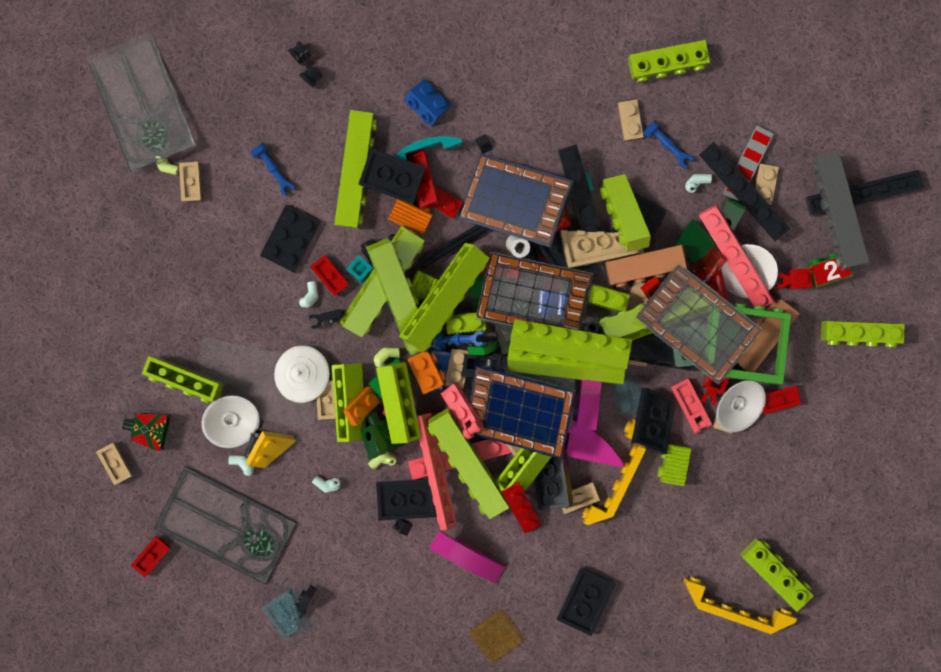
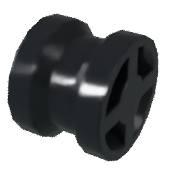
[287,41,312,65]
[298,64,323,88]

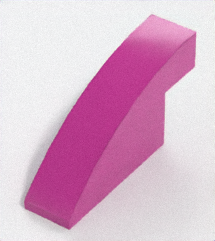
[576,380,602,430]
[552,415,623,467]
[429,530,505,583]

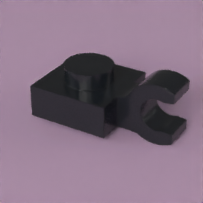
[309,309,343,329]
[290,585,317,619]

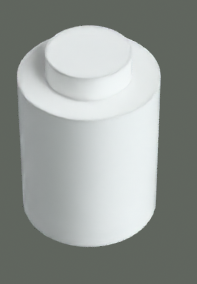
[506,235,530,258]

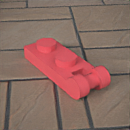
[670,378,712,434]
[441,383,484,439]

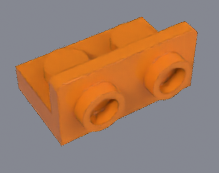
[407,349,446,394]

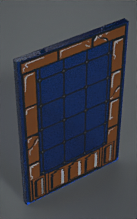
[468,365,576,460]

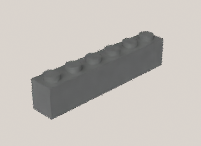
[811,151,869,271]

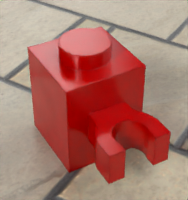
[776,268,813,290]
[700,375,729,406]

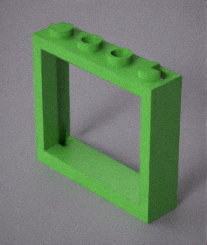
[702,302,791,384]

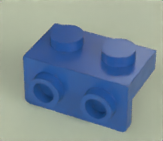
[404,79,451,126]

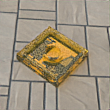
[469,609,522,663]

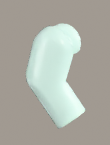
[685,174,712,193]
[299,281,319,308]
[229,455,254,476]
[312,475,341,493]

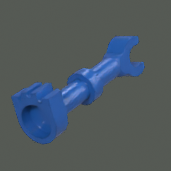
[643,120,694,169]
[250,142,295,196]
[432,331,487,350]

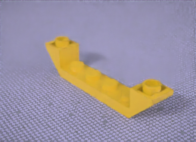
[582,419,646,525]
[683,576,797,634]

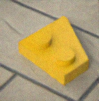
[246,431,296,468]

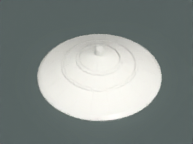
[720,244,778,298]
[274,345,329,403]
[716,381,766,432]
[202,396,260,448]

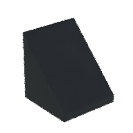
[475,134,493,154]
[392,519,413,536]

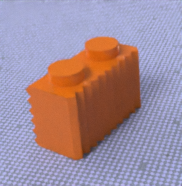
[388,199,433,236]

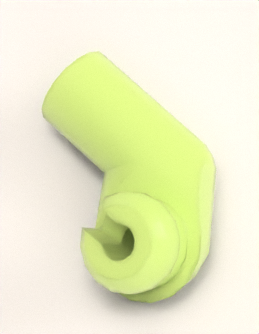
[155,156,179,175]
[374,348,400,367]
[368,452,397,470]

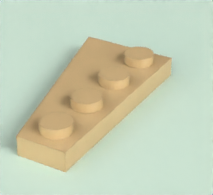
[560,230,644,269]

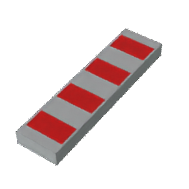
[722,126,774,203]

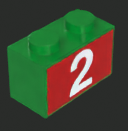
[805,252,853,288]

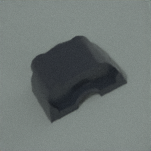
[461,353,502,379]

